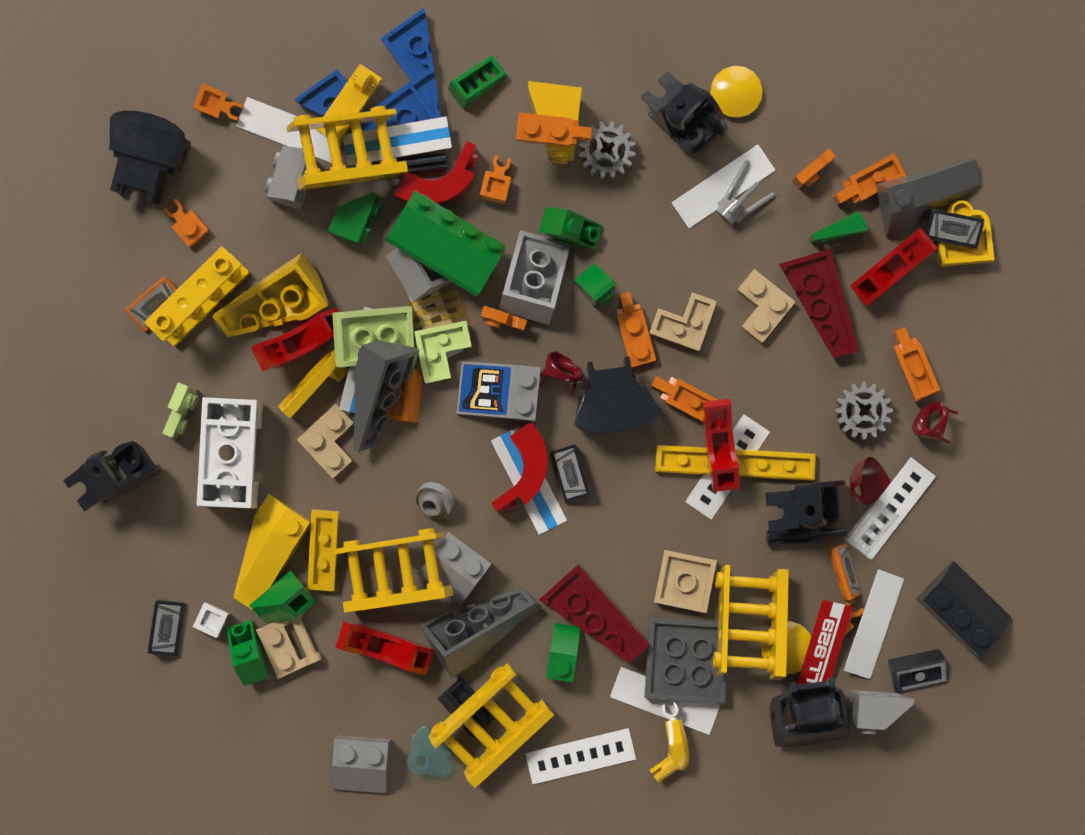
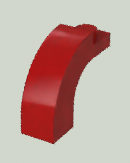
[395,141,479,206]
[251,308,339,372]
[490,422,547,513]
[335,622,435,675]

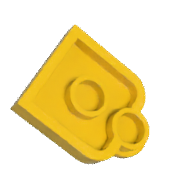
[937,200,995,267]

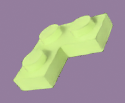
[414,321,472,384]
[162,382,199,438]

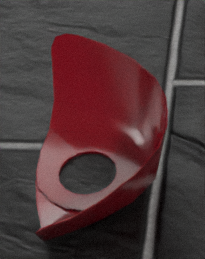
[850,457,891,504]

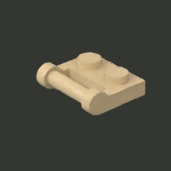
[256,615,322,679]

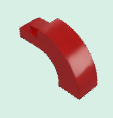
[850,228,937,306]
[703,399,740,492]

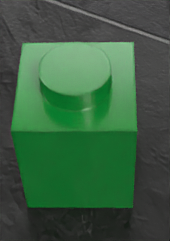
[546,623,580,683]

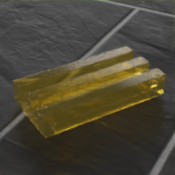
[406,290,464,329]

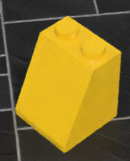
[528,81,582,164]

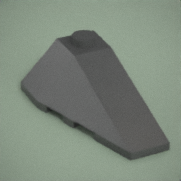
[876,158,981,236]
[354,340,420,452]
[420,588,537,677]

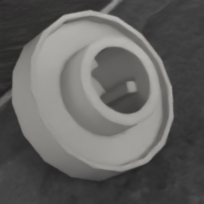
[414,482,454,519]

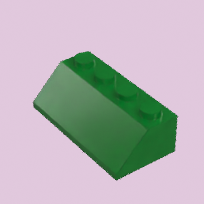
[385,190,506,297]

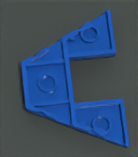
[295,8,441,131]

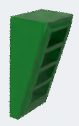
[448,55,507,109]
[809,212,869,243]

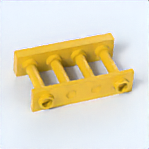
[286,106,408,190]
[144,246,251,347]
[334,528,454,613]
[713,565,789,680]
[428,663,554,788]

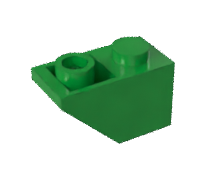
[328,192,382,246]
[539,207,603,250]
[574,263,616,307]
[249,571,316,623]
[227,619,269,686]

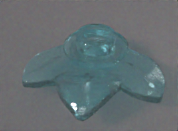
[407,725,454,777]

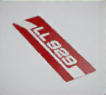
[797,600,853,685]

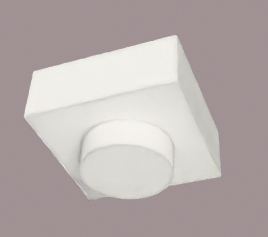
[193,602,230,638]

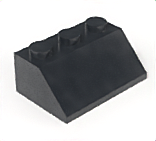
[916,561,1011,657]

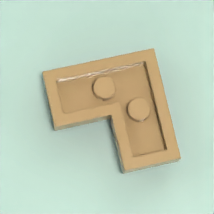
[737,269,795,344]
[649,292,717,352]
[297,404,354,479]

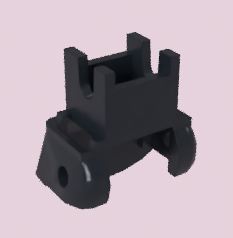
[108,110,191,205]
[770,678,852,747]

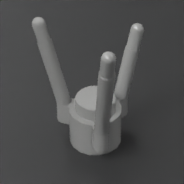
[717,160,775,225]

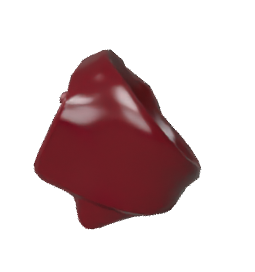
[540,351,583,395]
[912,401,958,444]

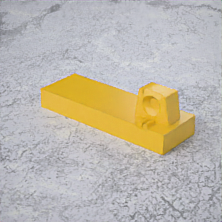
[315,64,382,143]
[278,348,349,418]
[307,509,339,591]

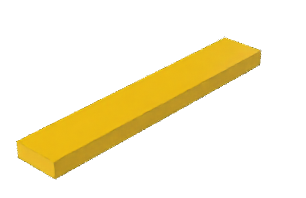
[655,445,816,481]

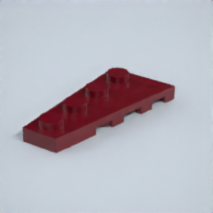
[779,249,859,359]
[539,564,650,663]

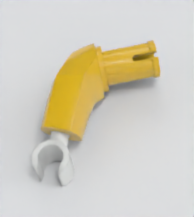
[650,701,689,783]

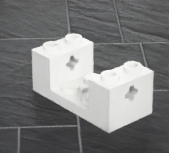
[197,397,263,508]

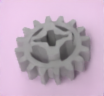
[579,121,636,179]
[833,382,893,440]

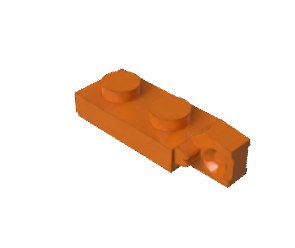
[516,112,592,147]
[832,153,907,206]
[616,292,656,368]
[893,327,940,402]
[651,376,718,422]

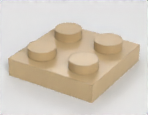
[654,550,717,613]

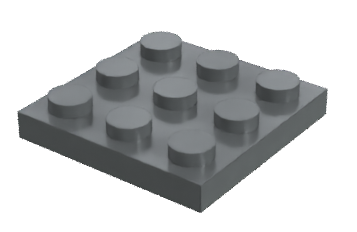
[644,617,730,704]

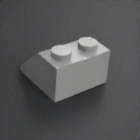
[265,146,307,210]
[386,248,452,302]
[418,531,492,606]
[849,690,914,734]
[332,735,391,793]

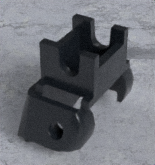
[641,71,728,154]
[574,356,660,434]
[63,441,163,512]
[765,480,846,530]

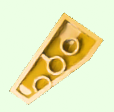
[212,253,329,337]
[233,494,311,610]

